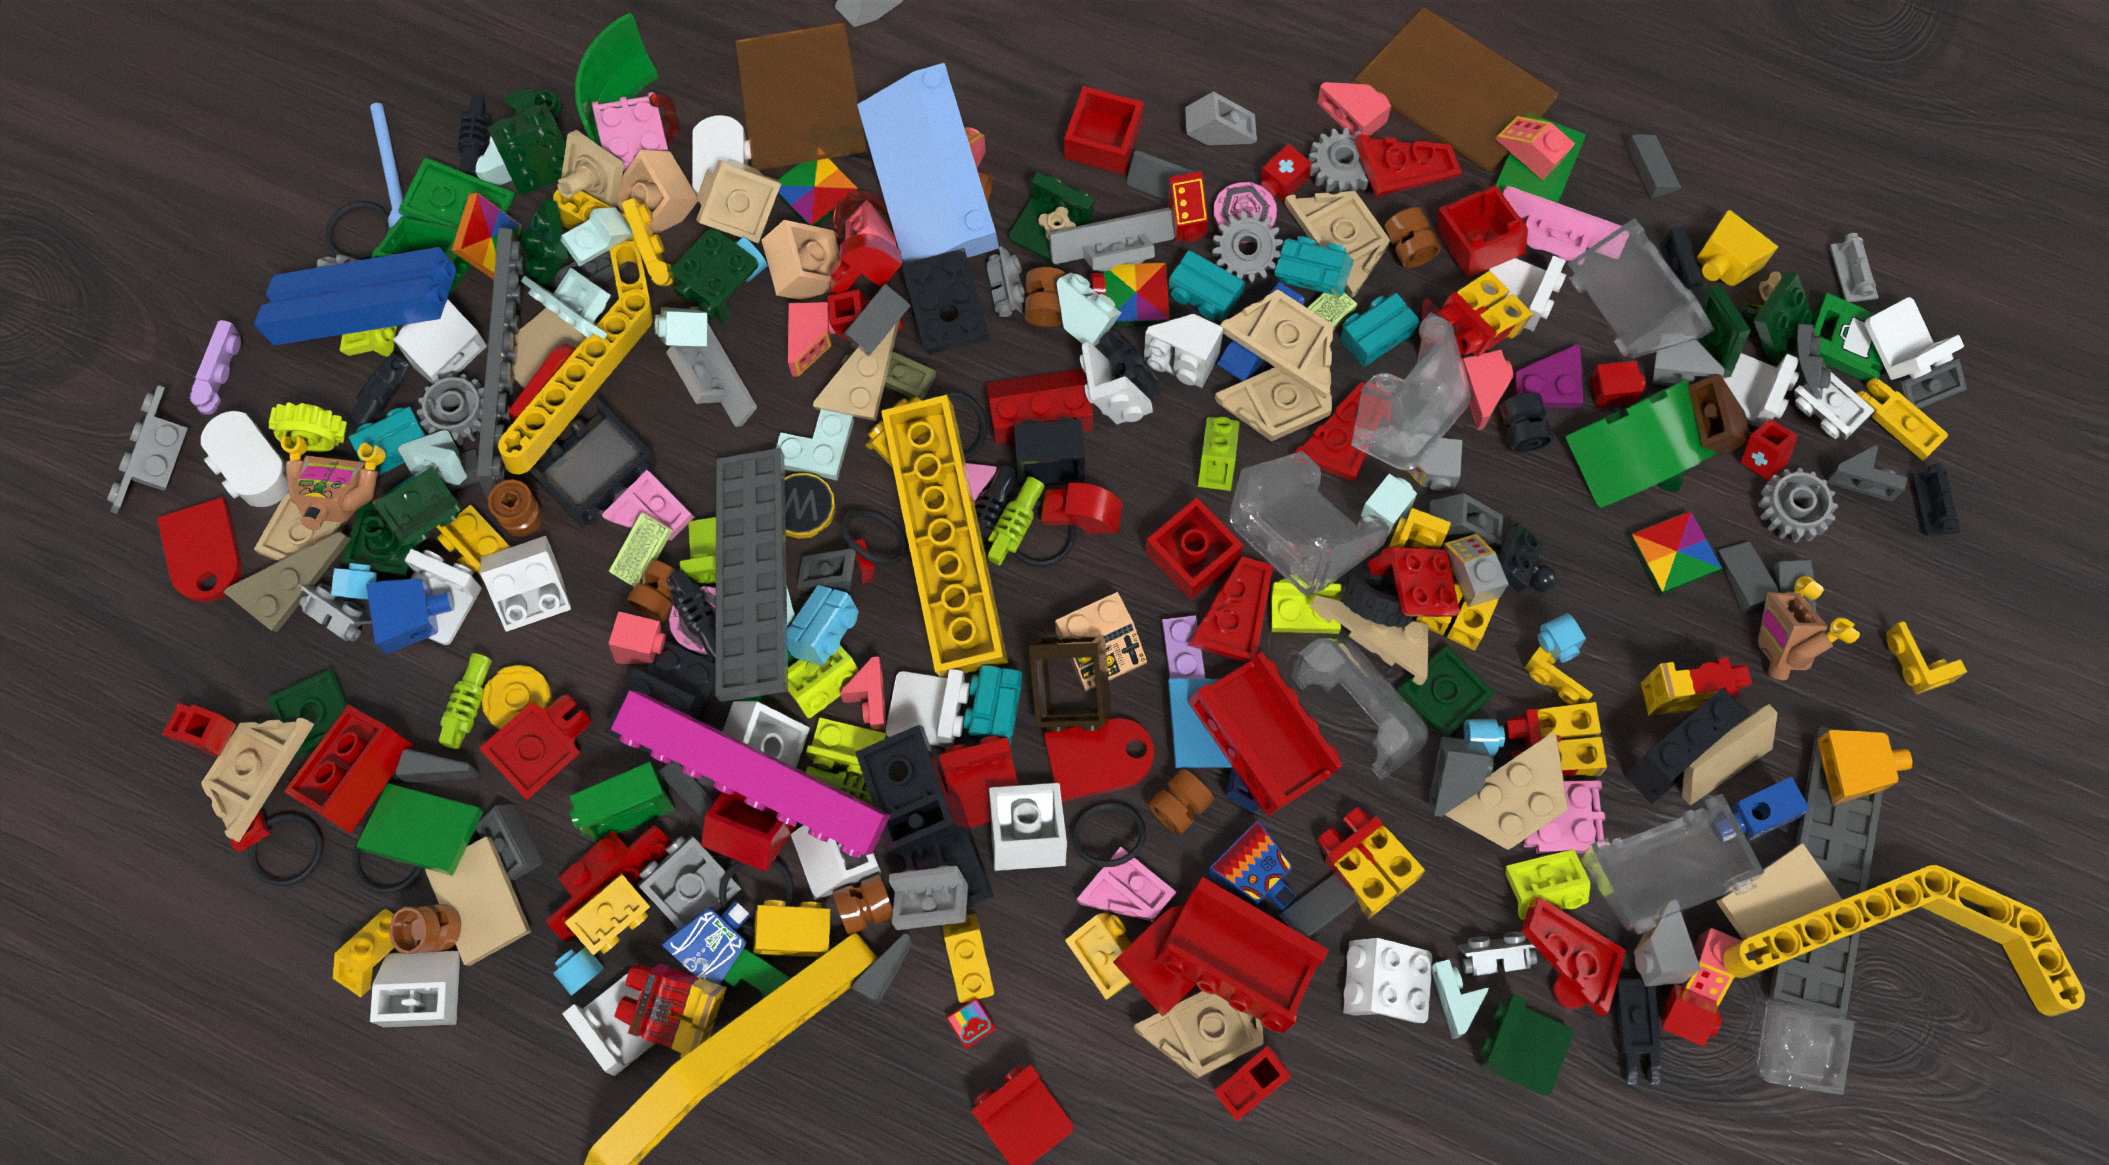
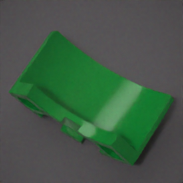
[575,13,659,147]
[1565,379,1718,508]

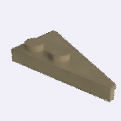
[224,531,351,632]

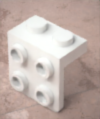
[1484,256,1566,331]
[1865,298,1964,380]
[1080,342,1153,424]
[1723,353,1800,428]
[1794,372,1875,440]
[405,549,482,645]
[886,669,970,748]
[1343,938,1432,1023]

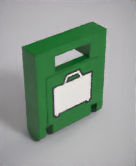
[1811,293,1884,382]

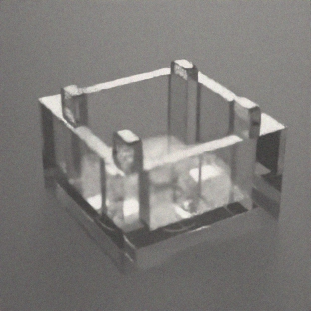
[1756,1000,1855,1095]

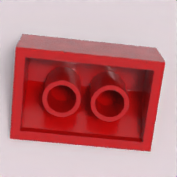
[986,369,1093,445]
[284,705,414,833]

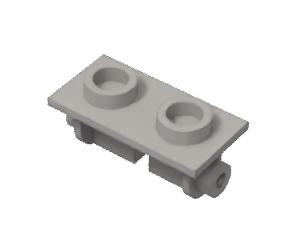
[1830,233,1879,302]
[986,246,1027,317]
[299,584,372,642]
[1458,932,1537,976]

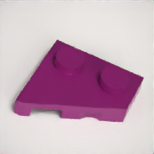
[1513,345,1583,408]

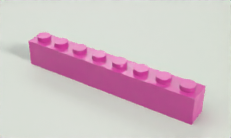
[611,690,891,858]

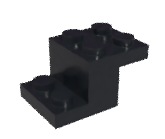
[604,640,716,754]

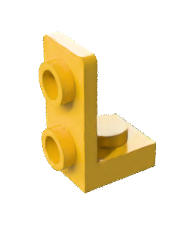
[1886,621,1967,695]
[1525,646,1593,705]
[333,909,395,998]
[942,914,994,1003]

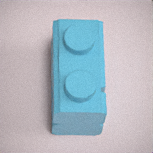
[787,585,859,666]

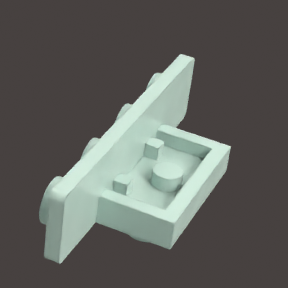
[521,267,611,339]

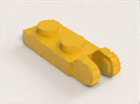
[622,198,673,287]
[1856,378,1949,461]

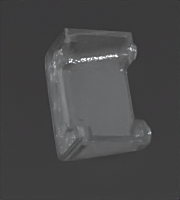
[1567,218,1714,358]
[1351,312,1471,470]
[1230,451,1390,595]
[1291,638,1429,781]
[1580,794,1765,934]

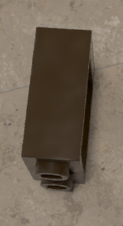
[1029,635,1112,732]

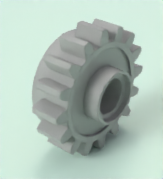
[1308,128,1370,194]
[1212,211,1283,284]
[417,374,484,446]
[1758,468,1838,543]

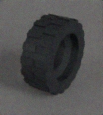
[1340,564,1413,628]

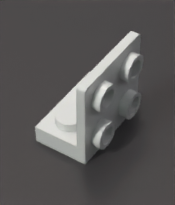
[562,974,656,1076]

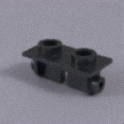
[1912,463,1961,536]

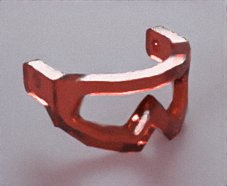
[649,94,680,143]
[833,191,890,243]

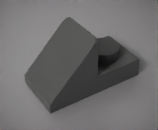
[1826,445,1907,502]
[797,549,856,595]

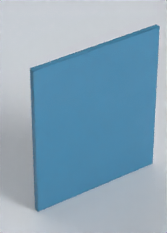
[1168,679,1233,768]

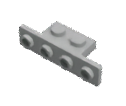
[1049,208,1175,271]
[666,307,757,427]
[107,385,188,514]

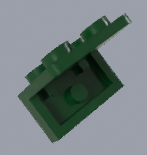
[487,103,566,195]
[1009,172,1094,266]
[669,228,758,325]
[372,465,462,546]
[1479,994,1573,1096]

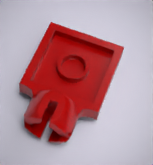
[479,694,591,800]

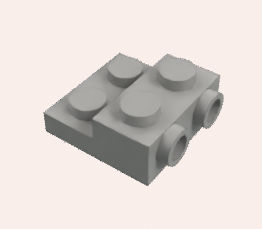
[637,835,741,928]

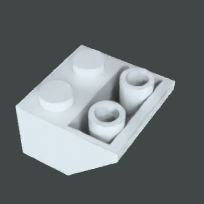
[393,299,487,384]
[1144,314,1223,388]
[480,536,571,632]
[791,825,882,901]
[370,951,460,1027]

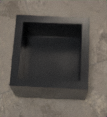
[1014,417,1085,487]

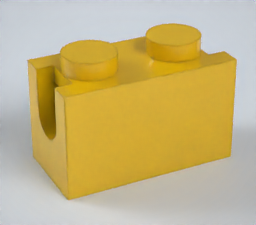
[753,900,830,957]

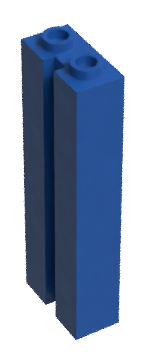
[254,247,457,345]

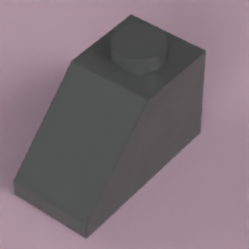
[1430,493,1503,548]
[1428,737,1493,817]

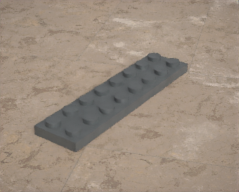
[477,228,525,498]
[716,448,788,702]
[1769,726,1891,1020]

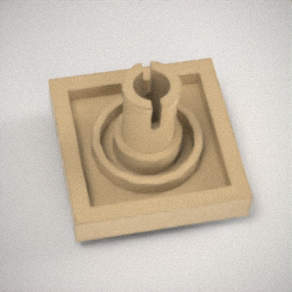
[557,130,624,209]

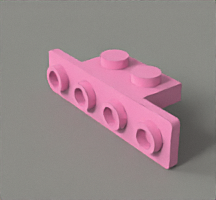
[1503,186,1628,263]

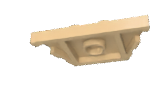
[1284,191,1390,298]
[1219,290,1333,398]
[1215,348,1332,442]
[201,718,314,842]
[1445,732,1569,850]
[1134,991,1263,1079]

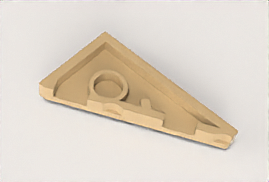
[813,319,900,421]
[1310,595,1428,685]

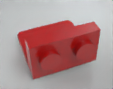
[1368,546,1459,617]
[939,736,1019,828]
[971,1065,1073,1165]

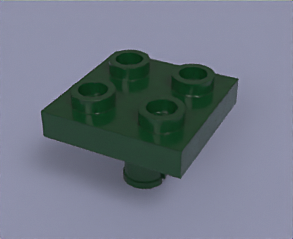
[521,200,573,288]
[1742,272,1813,365]
[341,503,421,579]

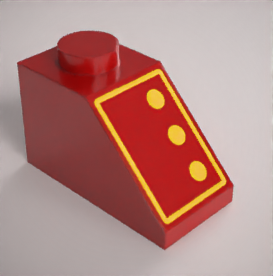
[1167,171,1208,242]

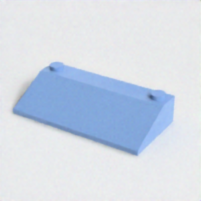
[857,63,999,263]

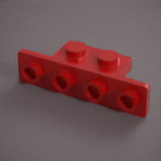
[546,825,672,943]

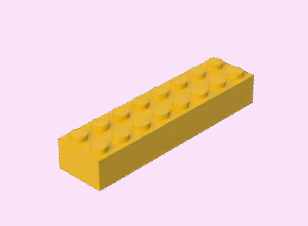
[881,395,1008,678]

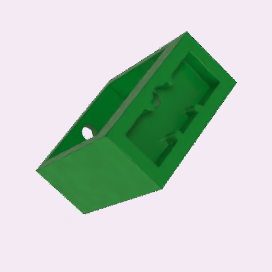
[372,217,472,295]
[568,762,676,843]

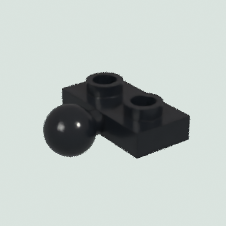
[1498,522,1557,593]

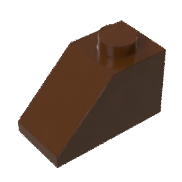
[1688,374,1751,454]

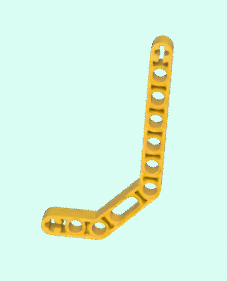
[498,189,653,474]
[1723,865,2085,1017]
[584,933,879,1165]

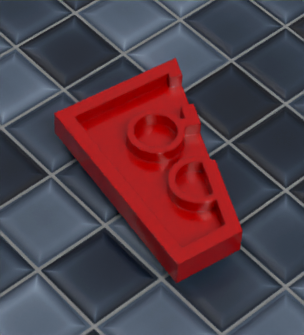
[1354,134,1462,197]
[1293,382,1392,482]
[1187,556,1273,663]
[1521,897,1626,1016]

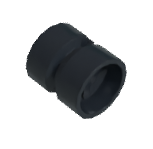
[1499,393,1554,453]

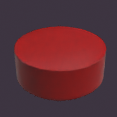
[1089,273,1106,295]
[1552,975,1586,1010]

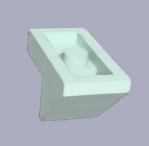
[561,207,634,266]
[398,430,467,485]
[1431,960,1489,1039]

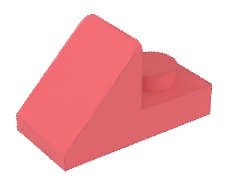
[840,656,886,733]

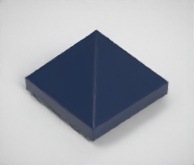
[1226,768,1258,813]

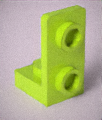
[1198,417,1240,491]
[680,517,716,586]

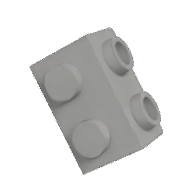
[889,865,968,930]

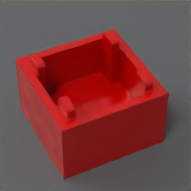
[1436,185,1529,278]

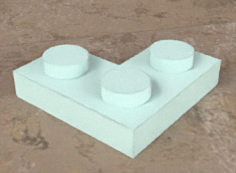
[776,410,854,480]

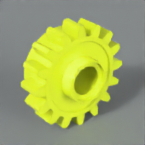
[268,403,347,452]

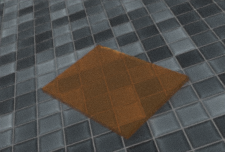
[1355,7,1559,172]
[735,23,867,170]

